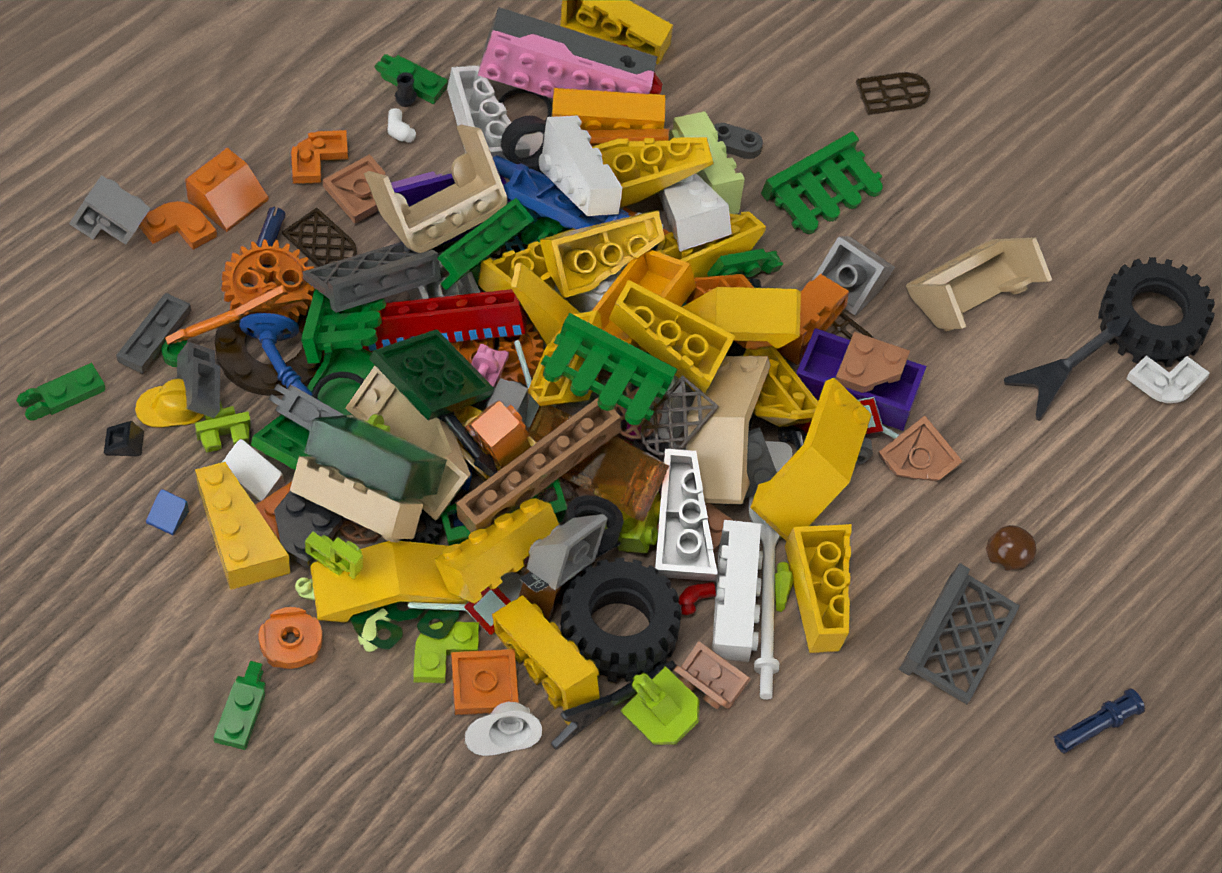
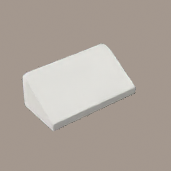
[222,439,284,502]

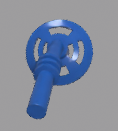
[240,313,319,400]

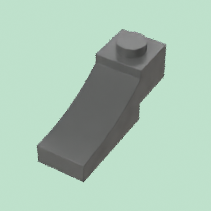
[177,341,220,418]

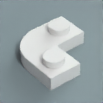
[1127,356,1210,403]

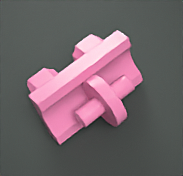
[471,344,509,402]

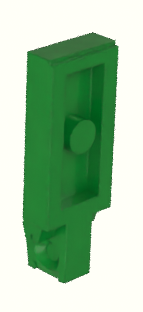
[707,248,783,277]
[213,661,266,750]

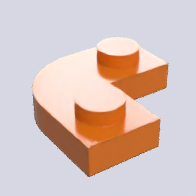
[291,130,348,184]
[138,202,217,250]

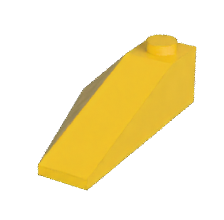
[592,137,714,208]
[511,263,580,345]

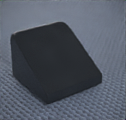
[104,421,144,457]

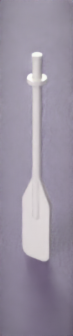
[749,441,792,700]

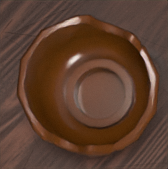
[986,525,1037,571]

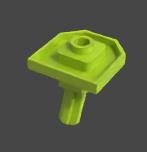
[620,666,700,745]

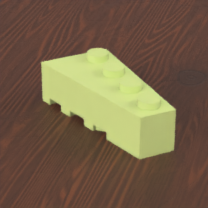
[669,111,745,214]

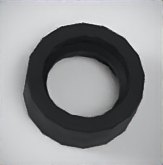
[501,116,546,171]
[562,495,624,552]

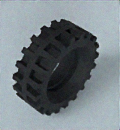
[1098,257,1215,367]

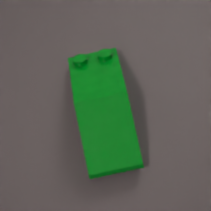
[251,347,375,470]

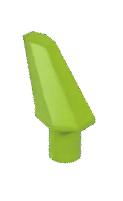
[775,562,794,612]

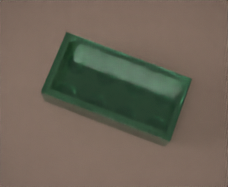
[304,415,447,502]

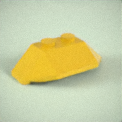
[656,211,766,278]
[528,310,602,406]
[744,346,818,427]

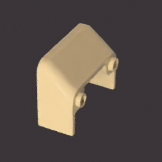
[364,124,507,253]
[906,237,1052,331]

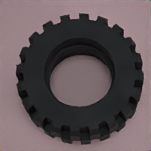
[560,558,682,682]

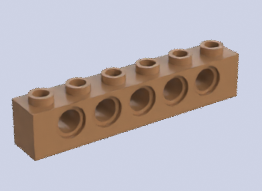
[456,397,621,533]

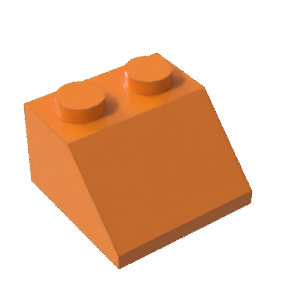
[185,148,269,232]

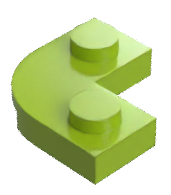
[305,532,363,579]
[413,622,479,683]

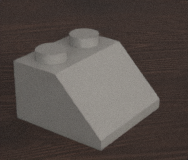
[812,236,895,316]
[527,514,608,590]

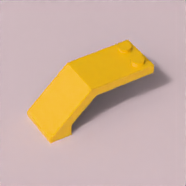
[650,287,801,355]
[750,378,872,541]
[310,541,469,623]

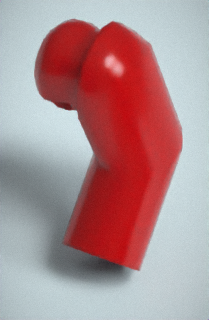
[678,582,716,615]

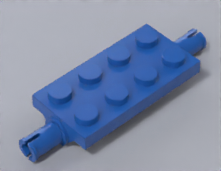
[493,155,631,229]

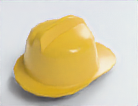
[135,379,204,428]

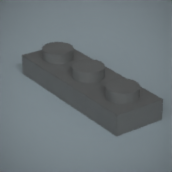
[116,293,191,374]

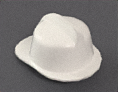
[465,702,542,756]

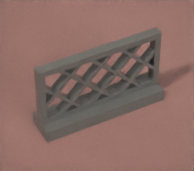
[303,242,441,313]
[899,563,1020,705]

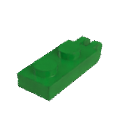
[374,54,449,105]

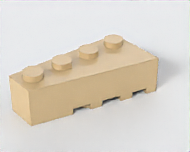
[290,456,423,542]

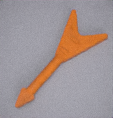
[165,285,304,345]

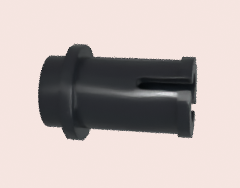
[395,72,417,107]

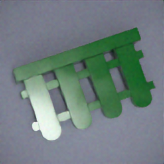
[761,131,883,234]
[301,289,386,364]
[541,313,678,425]

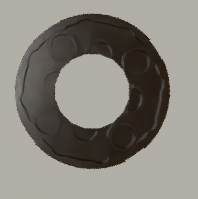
[215,306,325,396]

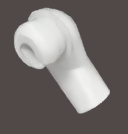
[388,108,416,143]

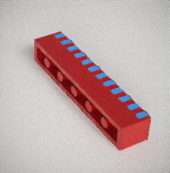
[363,289,527,352]

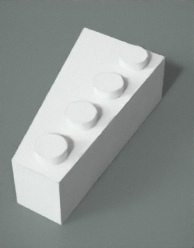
[712,520,763,662]

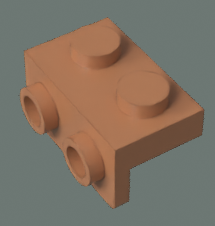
[674,641,751,710]

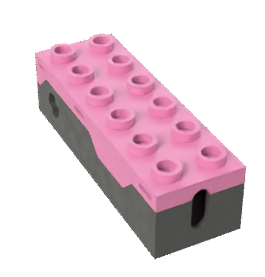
[478,7,663,98]

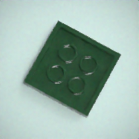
[370,329,495,421]

